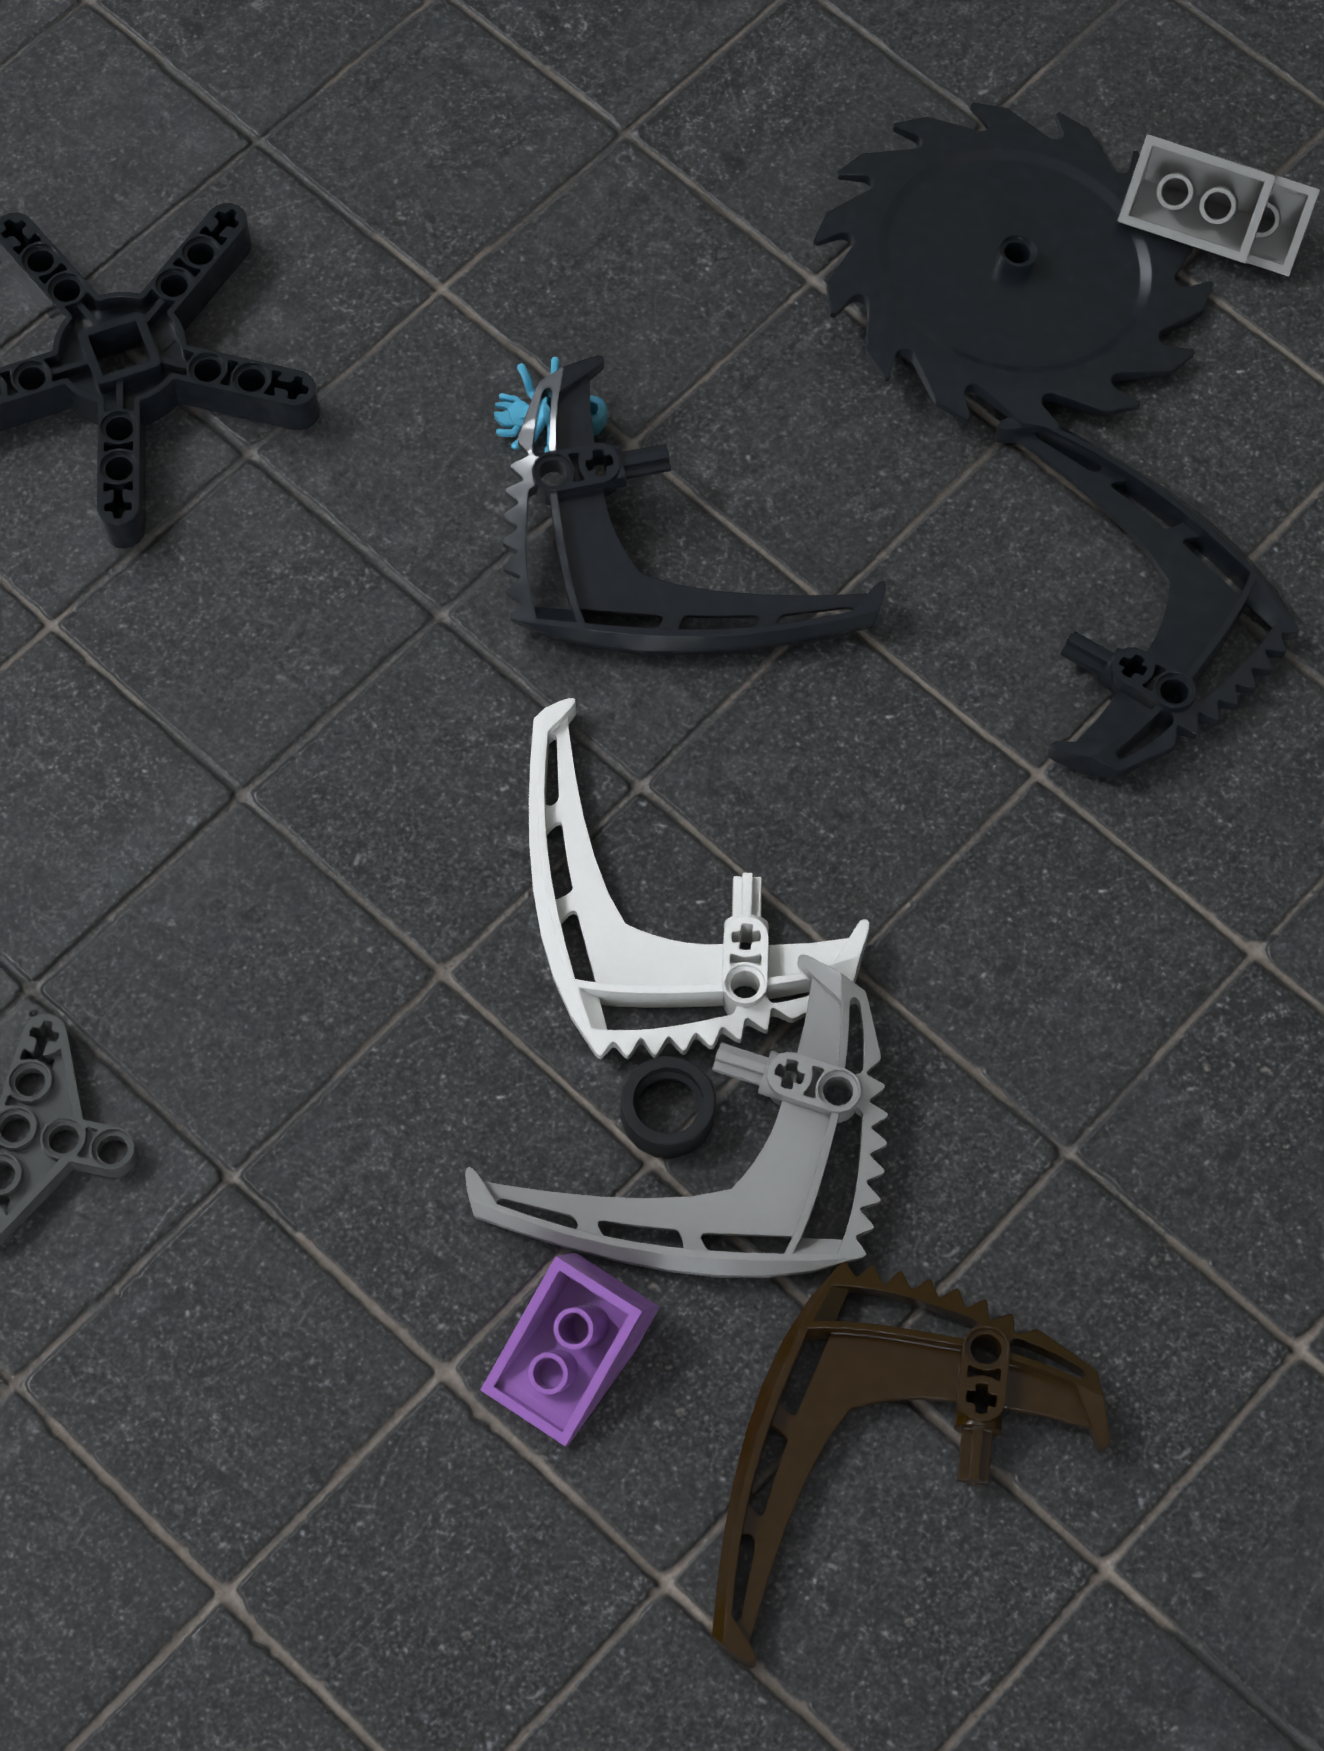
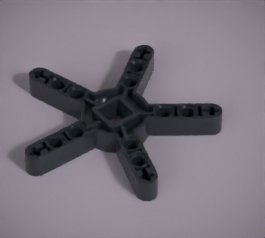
[0,203,320,548]

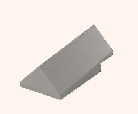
[1117,134,1320,277]

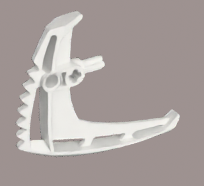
[529,698,869,1060]

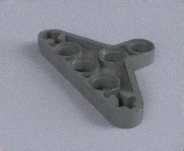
[0,1014,138,1246]

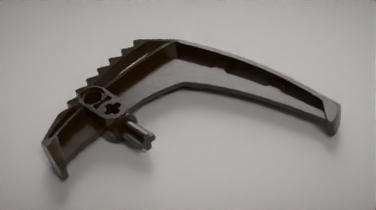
[712,1262,1110,1668]

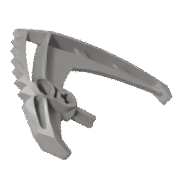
[465,954,888,1278]

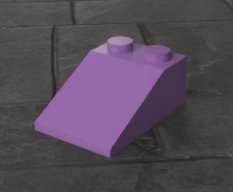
[480,1253,660,1447]

